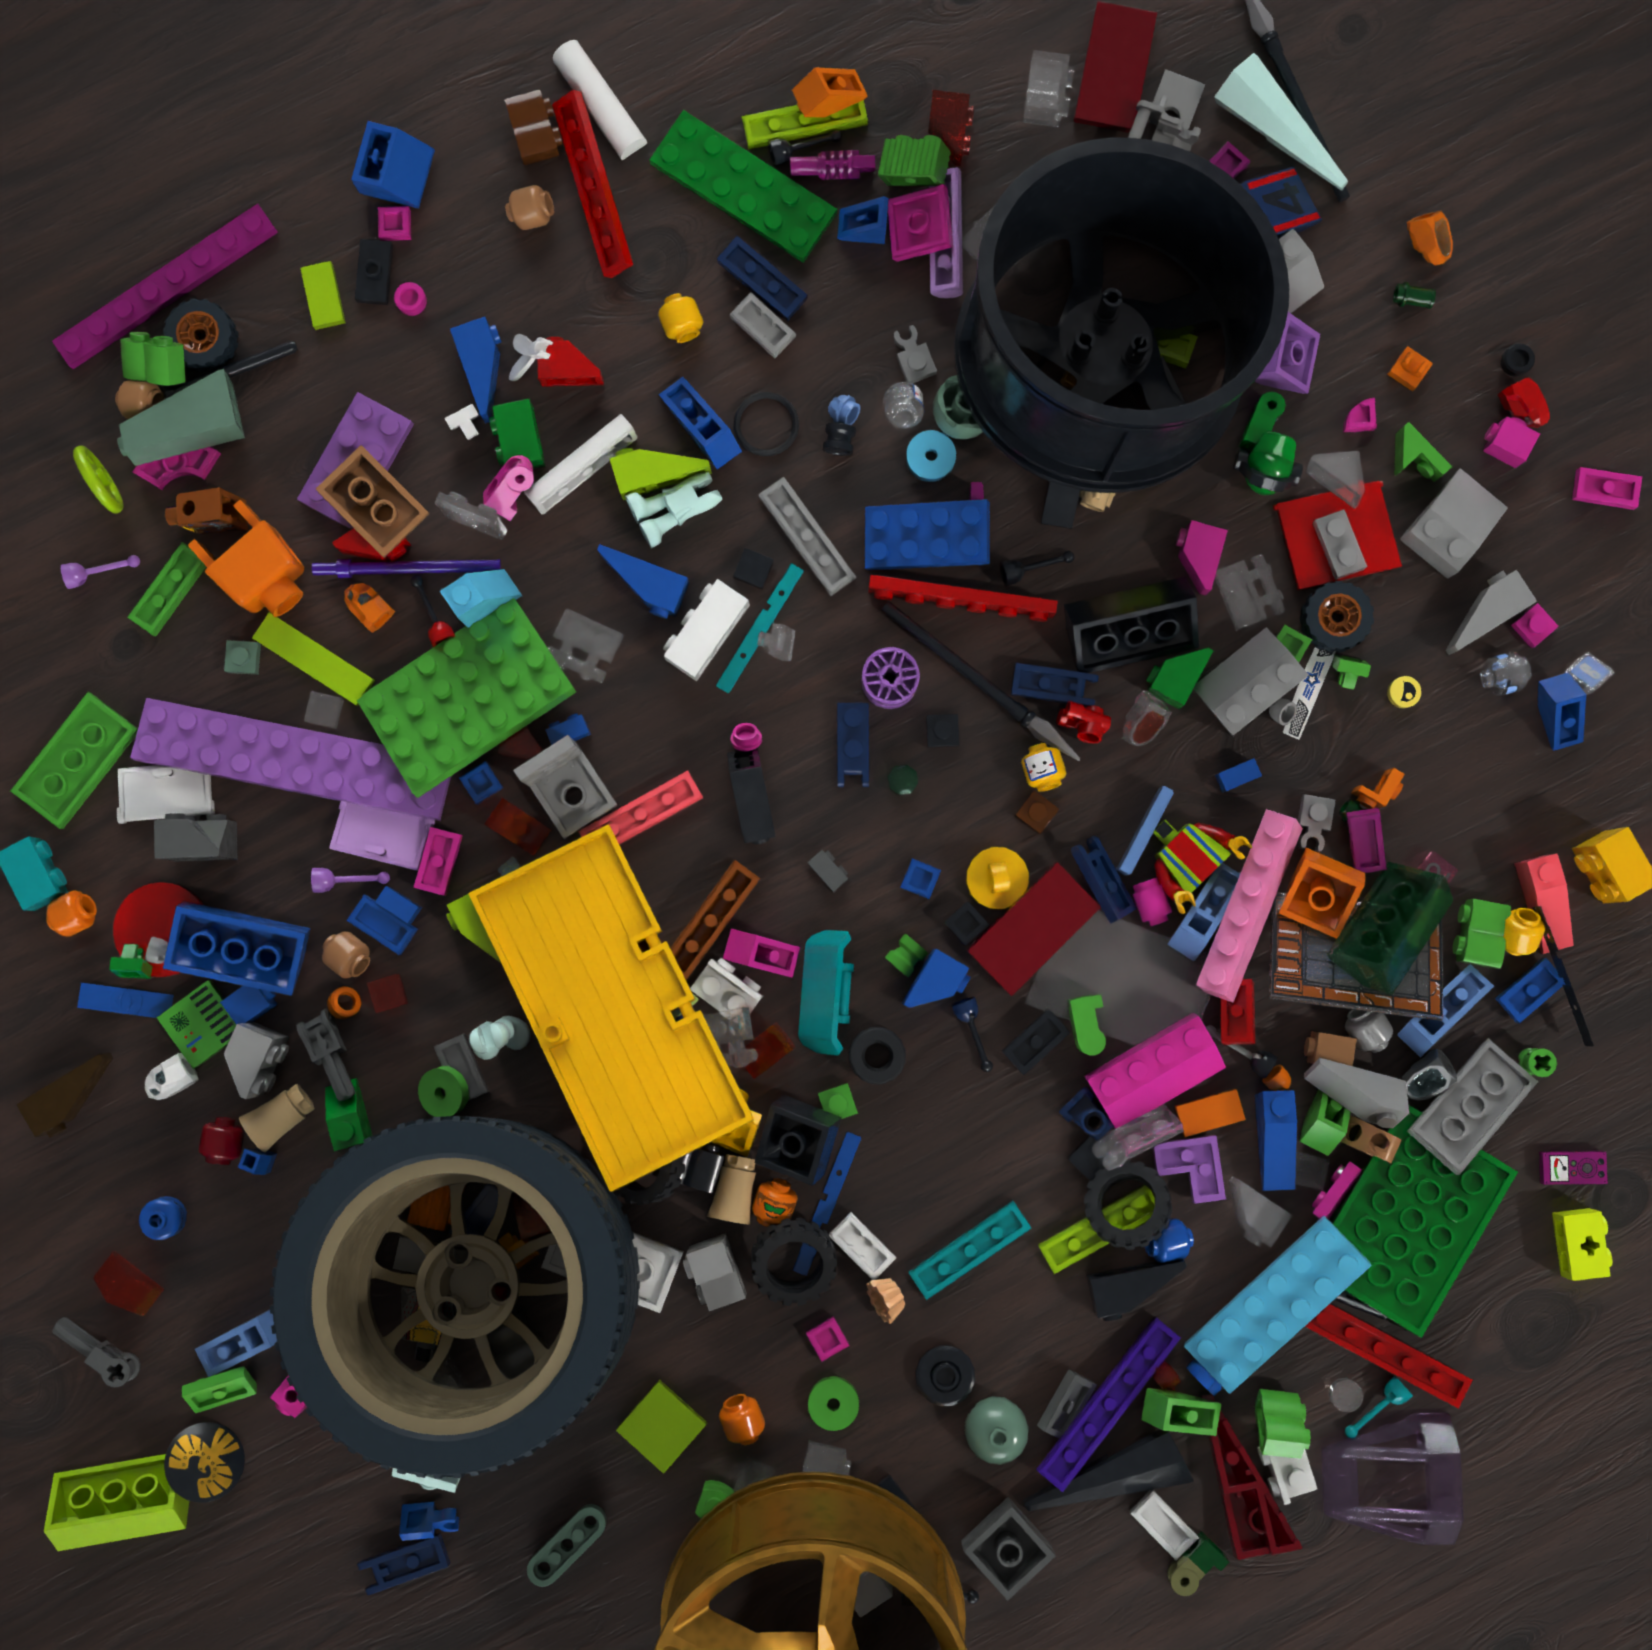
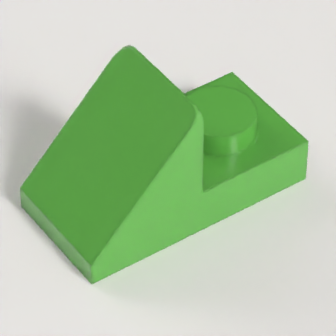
[1394,422,1452,482]

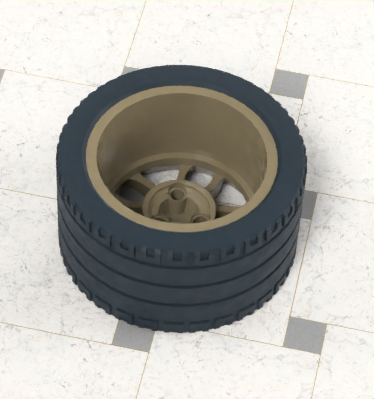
[270,1116,640,1479]

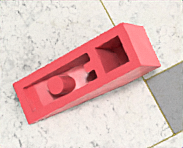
[1514,853,1574,954]

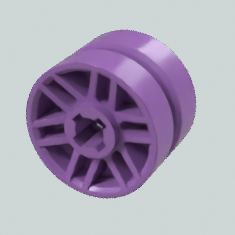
[861,647,920,709]

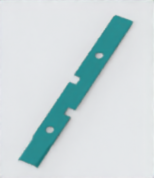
[716,563,804,693]

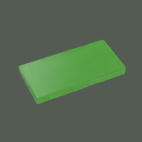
[10,692,138,829]

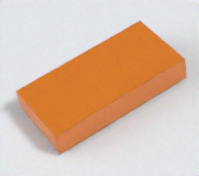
[1174,1088,1246,1137]

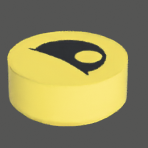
[1387,676,1421,709]

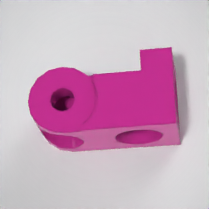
[483,455,534,521]

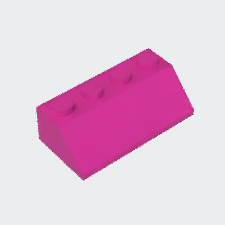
[1084,1012,1226,1131]

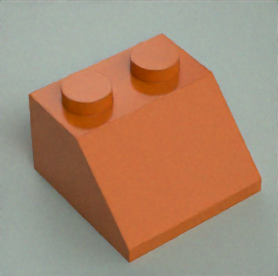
[1278,848,1365,939]

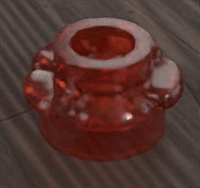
[1153,1360,1182,1391]

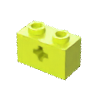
[1552,1208,1613,1281]

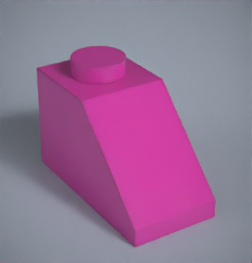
[1176,520,1228,596]
[723,928,800,978]

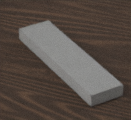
[759,477,856,596]

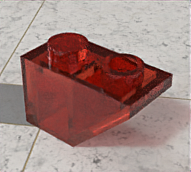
[928,90,975,166]

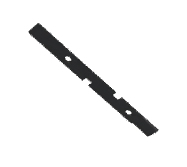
[1532,906,1594,1047]

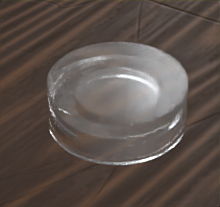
[1329,1378,1363,1413]

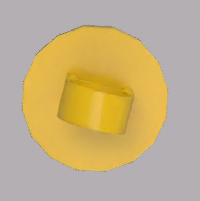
[966,847,1029,909]

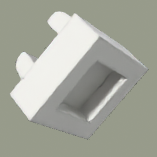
[445,404,479,440]

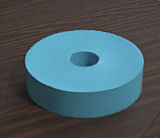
[906,430,956,482]

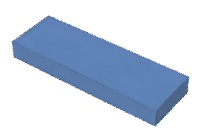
[1116,786,1174,876]

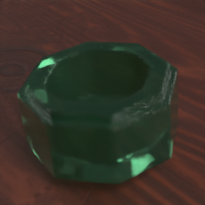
[887,764,918,796]

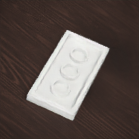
[541,1232,684,1313]

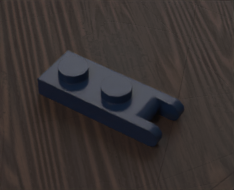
[1010,663,1099,706]
[837,703,869,787]
[1071,836,1137,924]
[357,1532,450,1595]

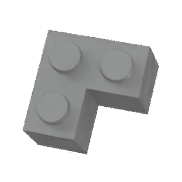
[683,1233,747,1311]

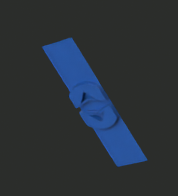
[77,983,174,1018]

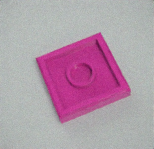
[888,184,953,262]

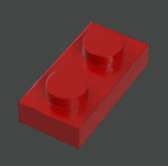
[1220,979,1255,1045]

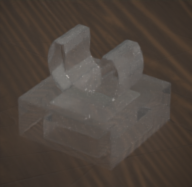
[757,623,795,661]

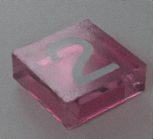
[1412,851,1459,895]

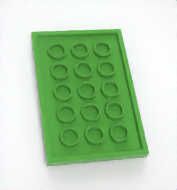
[357,598,576,798]

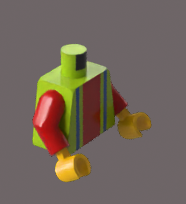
[1153,819,1252,914]

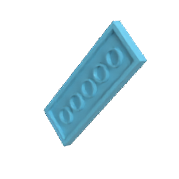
[1184,1216,1372,1394]

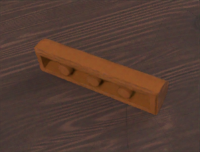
[670,859,761,980]

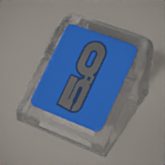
[1564,652,1615,695]

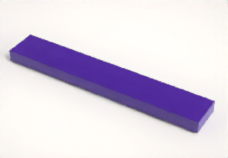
[1036,1317,1181,1492]

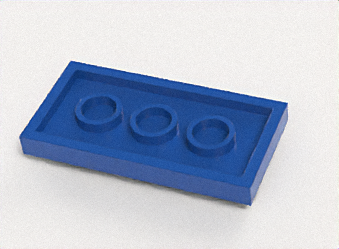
[865,499,990,570]

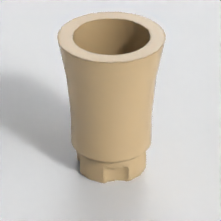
[239,1084,315,1153]
[707,1154,756,1225]

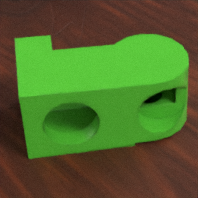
[1067,994,1106,1056]

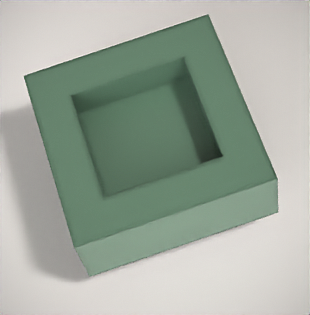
[224,640,261,675]

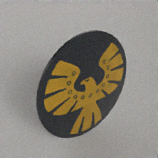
[164,1422,245,1503]

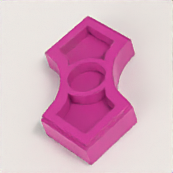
[133,447,221,490]

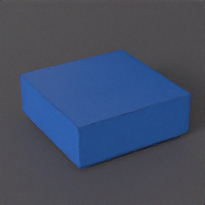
[459,761,504,805]
[900,858,941,899]

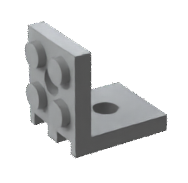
[513,735,618,840]

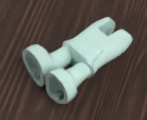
[625,472,722,548]
[469,1016,531,1060]

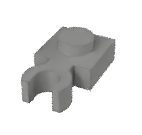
[894,325,937,385]
[1298,794,1336,852]

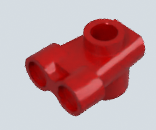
[1056,701,1111,743]

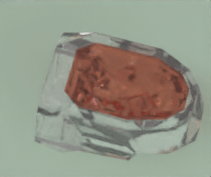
[1123,690,1172,746]

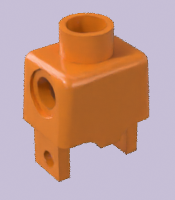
[188,500,304,617]

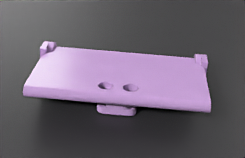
[329,801,435,871]

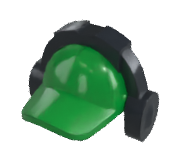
[1233,432,1303,495]

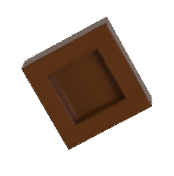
[1015,790,1059,835]

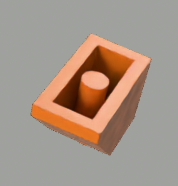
[792,67,868,118]

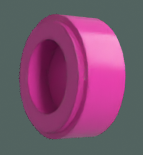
[394,282,427,316]

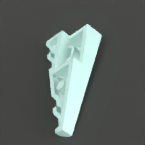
[1214,53,1348,191]

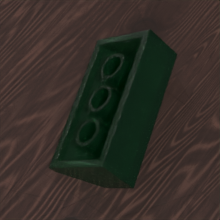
[1327,862,1454,995]

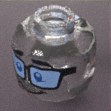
[1480,652,1532,696]

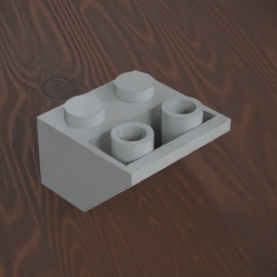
[224,1022,289,1099]

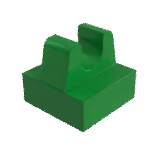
[109,944,152,979]

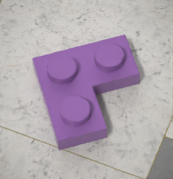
[1151,1135,1226,1204]

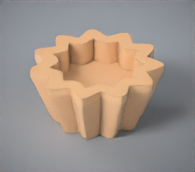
[866,1278,905,1324]

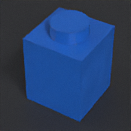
[220,986,278,1025]

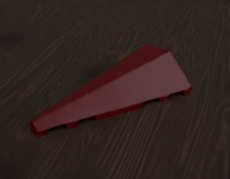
[1200,1394,1302,1560]

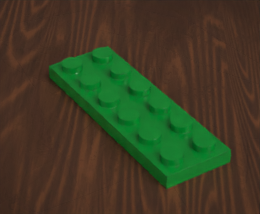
[649,110,837,263]

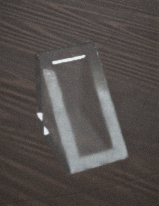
[1305,451,1365,509]

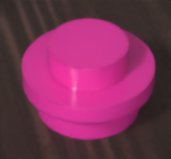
[730,723,762,752]

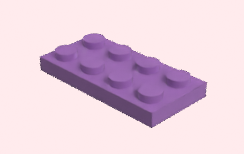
[297,392,414,530]

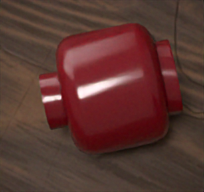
[198,1117,245,1165]

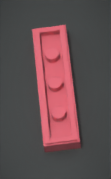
[578,770,703,845]

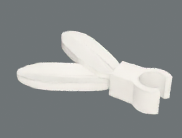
[509,334,553,381]

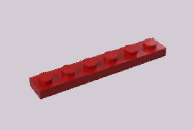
[552,90,633,278]
[868,575,1058,622]
[1305,1304,1473,1409]

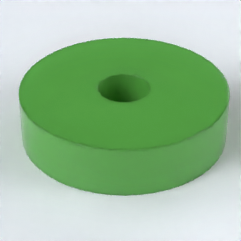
[418,1066,469,1117]
[808,1376,859,1431]

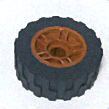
[163,299,239,373]
[1300,581,1374,653]

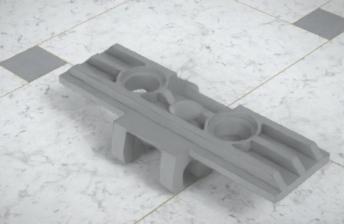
[1128,69,1205,151]

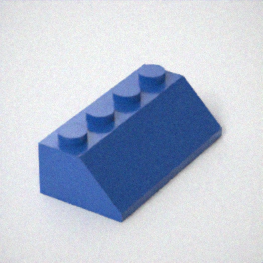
[163,901,311,996]

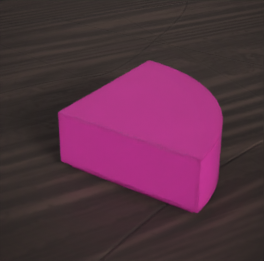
[1343,398,1377,432]

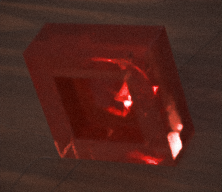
[367,973,409,1013]

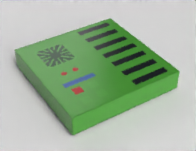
[157,980,236,1069]

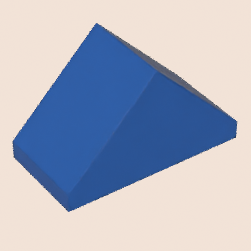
[837,196,889,244]

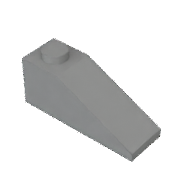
[1445,570,1537,655]
[1304,1058,1409,1129]

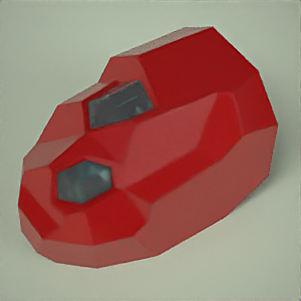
[1497,377,1550,428]

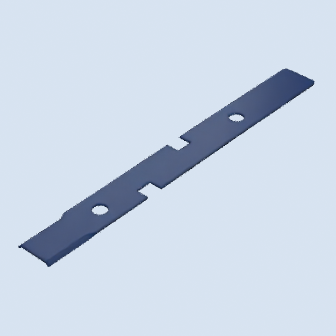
[793,1132,861,1276]

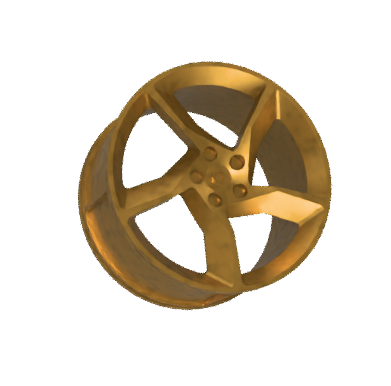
[654,1472,967,1650]

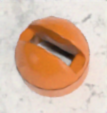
[1262,1065,1291,1091]

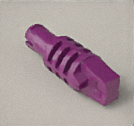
[790,150,876,180]

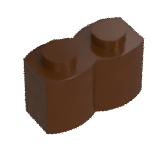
[504,89,563,166]

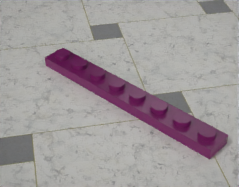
[52,203,278,369]

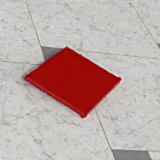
[1273,481,1402,591]

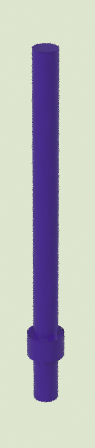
[312,559,501,578]

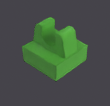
[1332,654,1371,690]

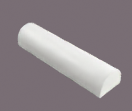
[553,40,647,160]
[524,414,638,514]

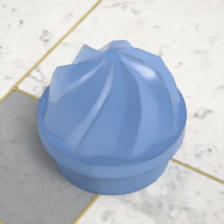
[828,395,860,425]

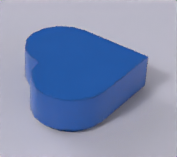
[1186,1359,1222,1396]

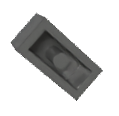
[807,850,848,893]

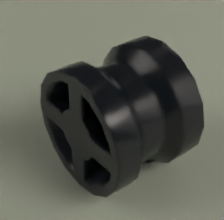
[823,423,856,456]

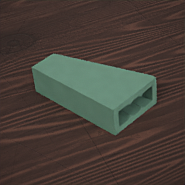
[117,369,245,466]

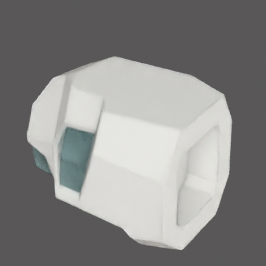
[145,1053,199,1100]

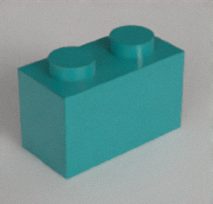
[0,836,68,911]

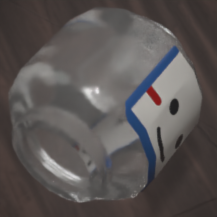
[883,382,925,429]

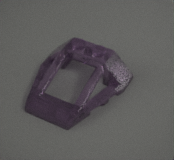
[1322,1413,1464,1545]

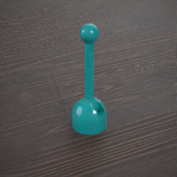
[1345,1376,1413,1438]

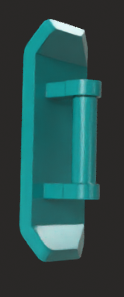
[798,930,854,1056]

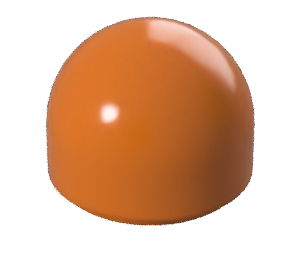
[327,986,361,1019]

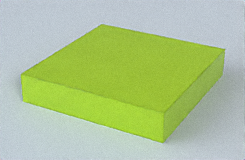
[616,1379,707,1474]

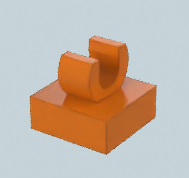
[1387,346,1433,392]

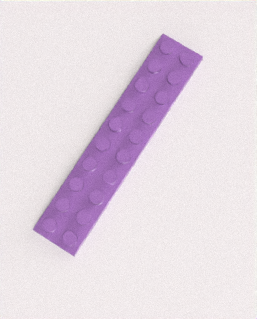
[130,698,451,821]

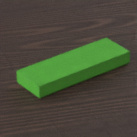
[127,542,206,637]

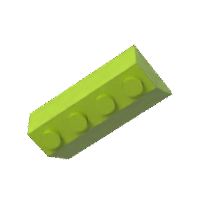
[44,1454,189,1551]

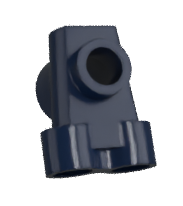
[1059,1086,1114,1142]

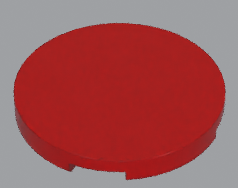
[113,882,204,977]

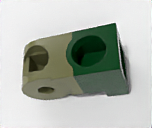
[1167,1531,1229,1596]

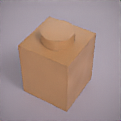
[1304,1031,1357,1066]

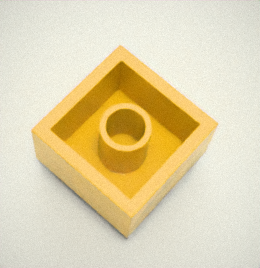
[1572,827,1652,904]

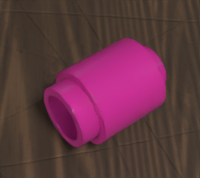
[1132,878,1172,926]

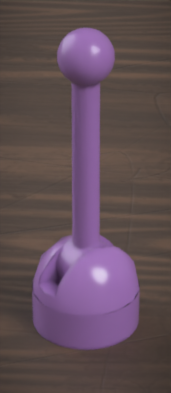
[61,555,140,589]
[311,867,390,893]

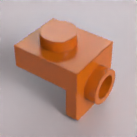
[1351,768,1405,809]

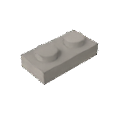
[1313,510,1367,580]

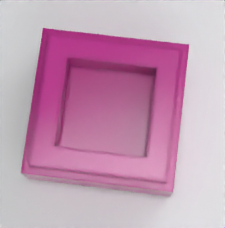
[378,206,411,241]
[806,1316,849,1362]

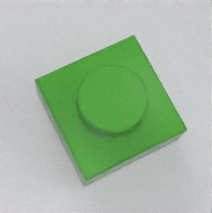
[1277,624,1312,662]
[818,1083,858,1119]

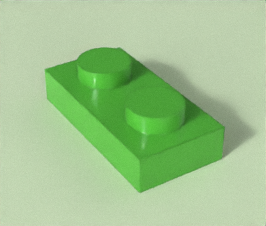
[182,1366,257,1414]

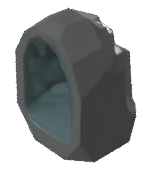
[1402,1049,1457,1100]

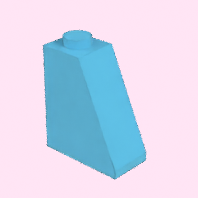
[440,569,522,628]

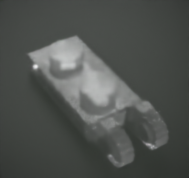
[1092,1104,1184,1170]

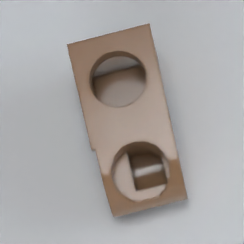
[1340,1115,1402,1163]

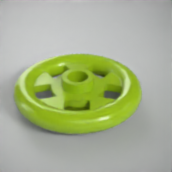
[73,445,124,514]

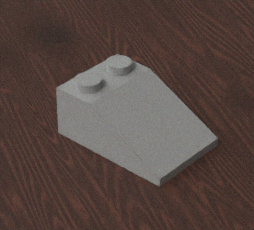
[1400,468,1508,579]

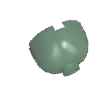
[933,375,983,440]
[964,1396,1029,1465]

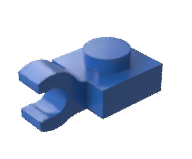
[399,1502,459,1541]

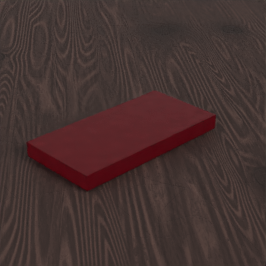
[1073,1,1158,133]
[966,862,1101,996]

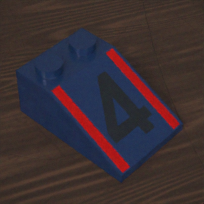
[1240,166,1322,239]

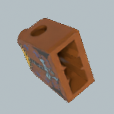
[165,487,248,534]

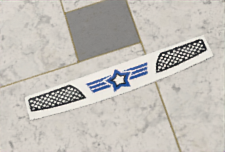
[1283,647,1336,740]

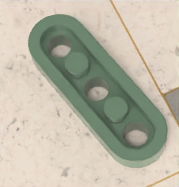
[527,1504,607,1587]

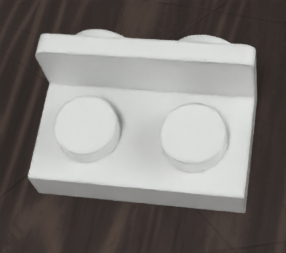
[690,957,763,1027]
[1257,1446,1317,1505]

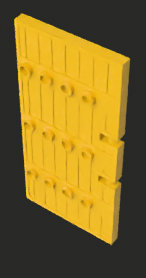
[468,824,755,1192]

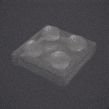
[434,491,508,541]

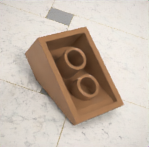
[315,445,429,558]

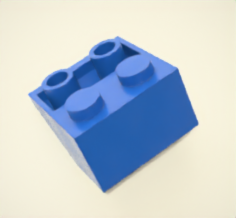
[351,121,435,209]

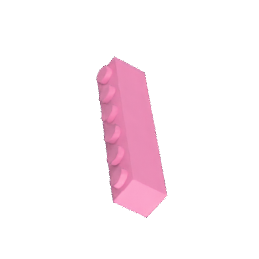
[1196,809,1303,1003]

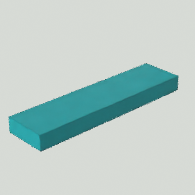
[908,1201,1031,1300]

